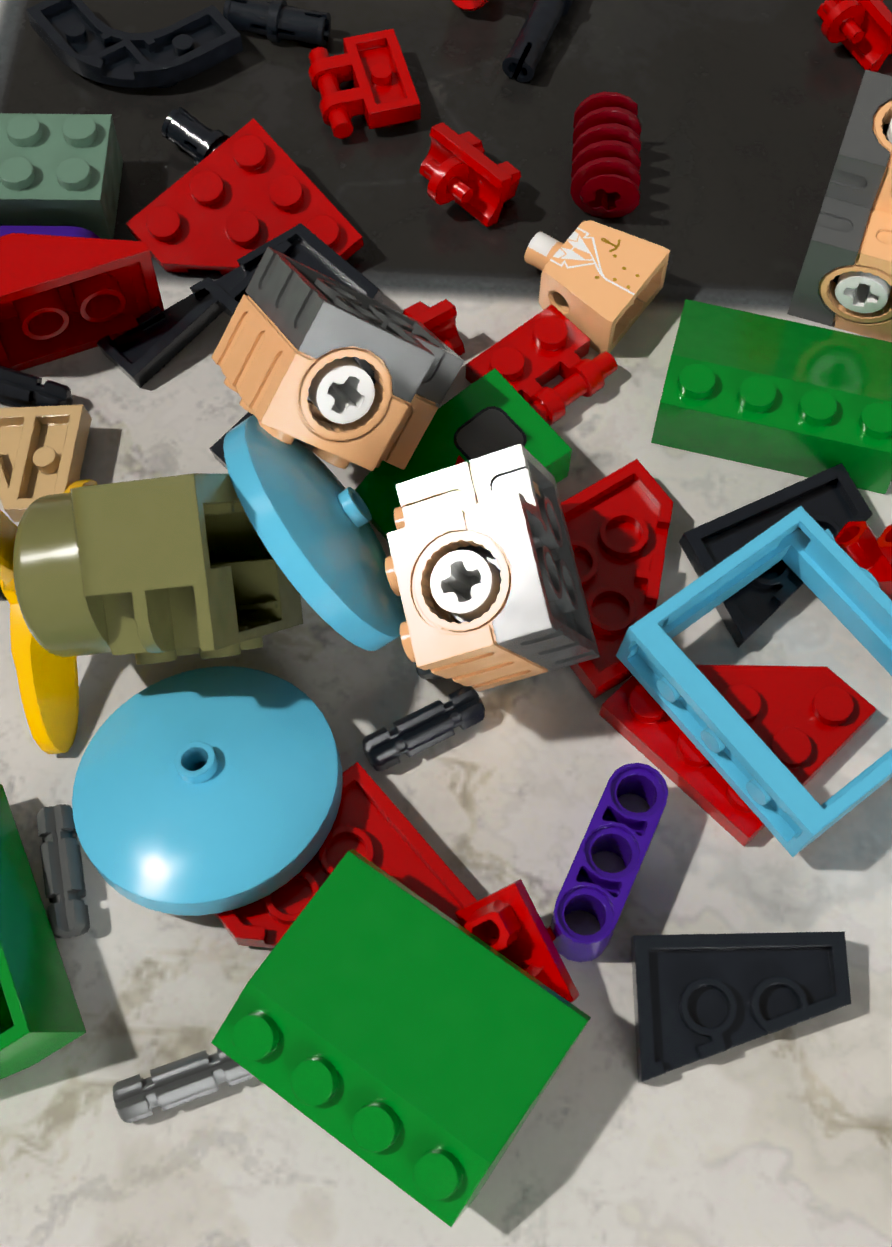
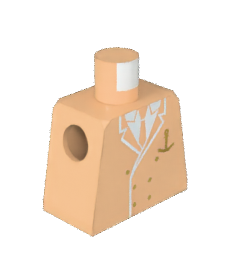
[524,220,670,354]

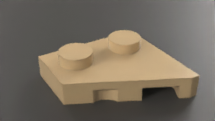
[0,405,92,522]

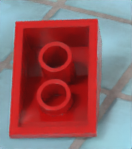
[0,233,164,371]

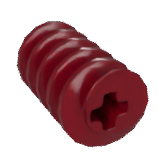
[570,92,642,218]

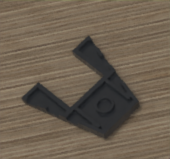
[96,223,383,469]

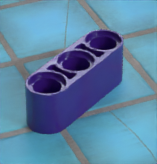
[550,763,668,962]

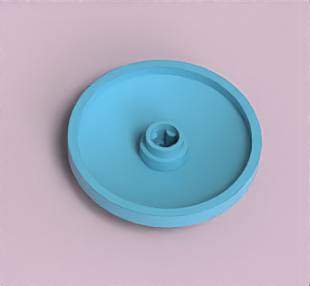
[223,415,406,651]
[72,666,343,916]

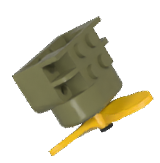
[0,473,303,754]

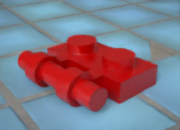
[308,28,421,139]
[465,304,618,426]

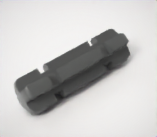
[36,804,90,939]
[113,1048,254,1123]

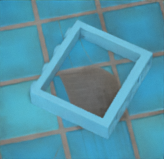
[616,506,892,857]

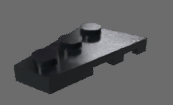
[679,463,873,648]
[631,931,851,1083]

